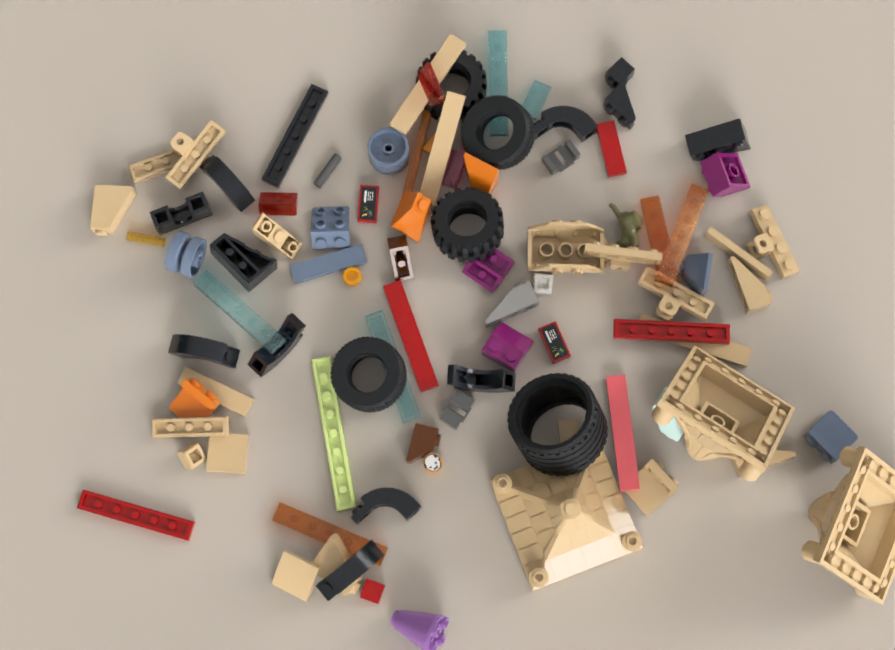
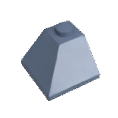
[679,253,713,297]

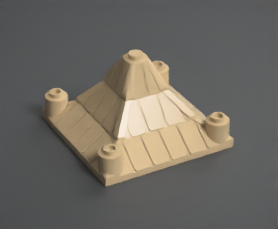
[652,345,795,481]
[801,446,895,605]
[489,449,643,591]

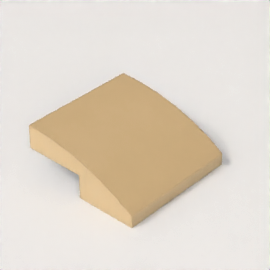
[272,550,321,602]

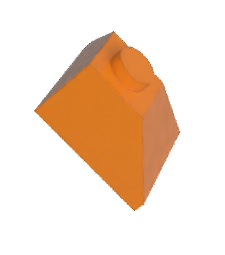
[463,152,499,194]
[390,191,433,242]

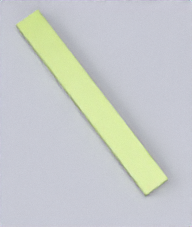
[311,356,356,512]

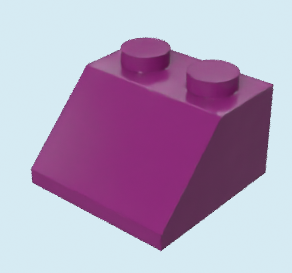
[700,152,750,197]
[481,322,534,372]

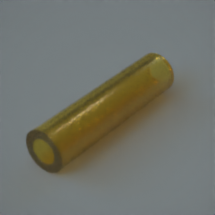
[126,231,166,247]

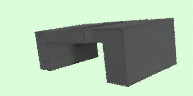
[542,140,580,175]
[440,389,475,430]

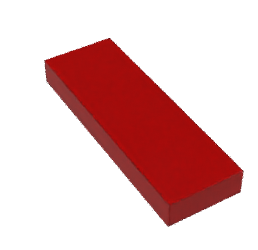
[597,120,627,178]

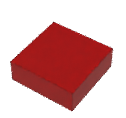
[360,578,386,604]

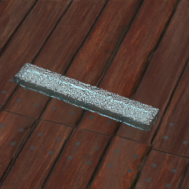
[488,30,508,137]
[193,270,286,354]
[365,310,421,424]

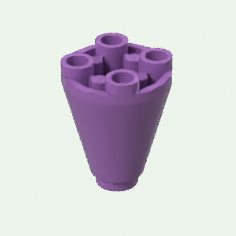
[390,610,449,650]

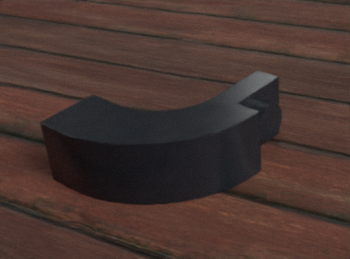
[534,106,598,142]
[200,155,255,212]
[247,313,306,377]
[168,334,240,369]
[447,364,516,393]
[351,488,422,525]
[316,540,384,601]

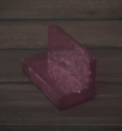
[442,147,467,189]

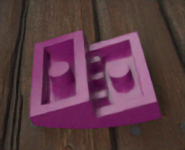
[462,248,515,293]

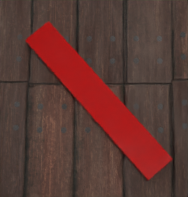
[383,280,439,393]
[613,319,730,344]
[77,490,195,541]

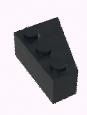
[685,118,751,161]
[210,233,277,292]

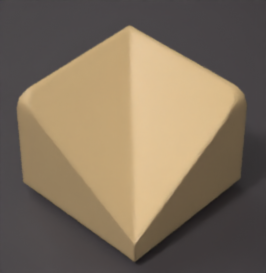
[177,442,207,470]

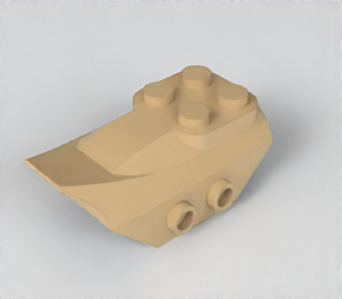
[526,219,611,275]

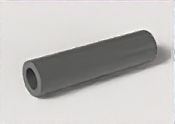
[313,153,342,189]

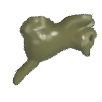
[609,203,643,248]

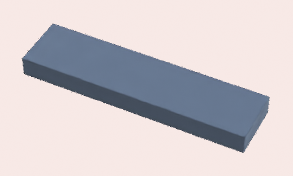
[289,244,367,284]

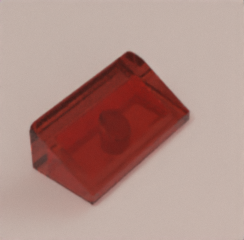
[418,62,444,106]
[258,192,298,216]

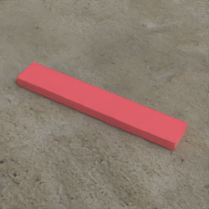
[606,375,640,492]

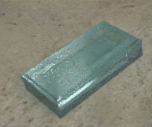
[522,80,551,121]

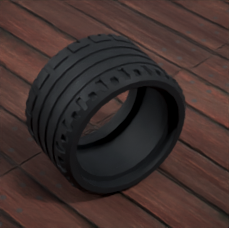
[507,373,608,476]

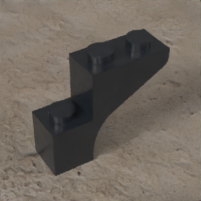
[603,57,636,130]

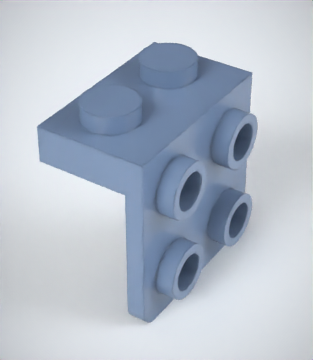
[310,206,350,249]
[803,411,858,464]

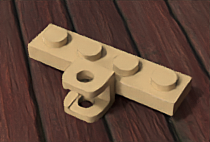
[165,120,226,190]
[746,204,800,279]
[583,241,663,271]
[637,266,715,321]

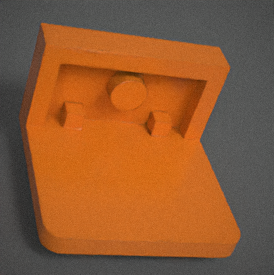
[169,378,221,418]

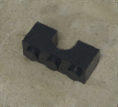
[150,191,213,235]

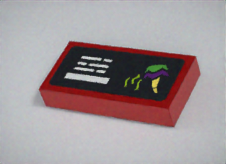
[357,185,379,224]
[538,321,571,364]

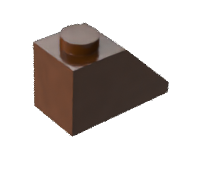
[387,235,414,281]
[406,423,441,464]

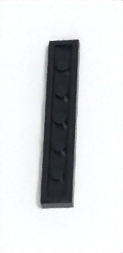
[261,84,329,188]

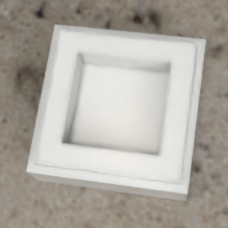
[533,273,554,295]

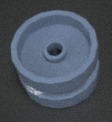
[368,127,410,175]
[165,231,207,279]

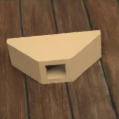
[251,212,302,260]

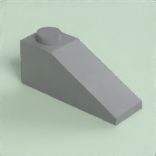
[485,281,539,329]

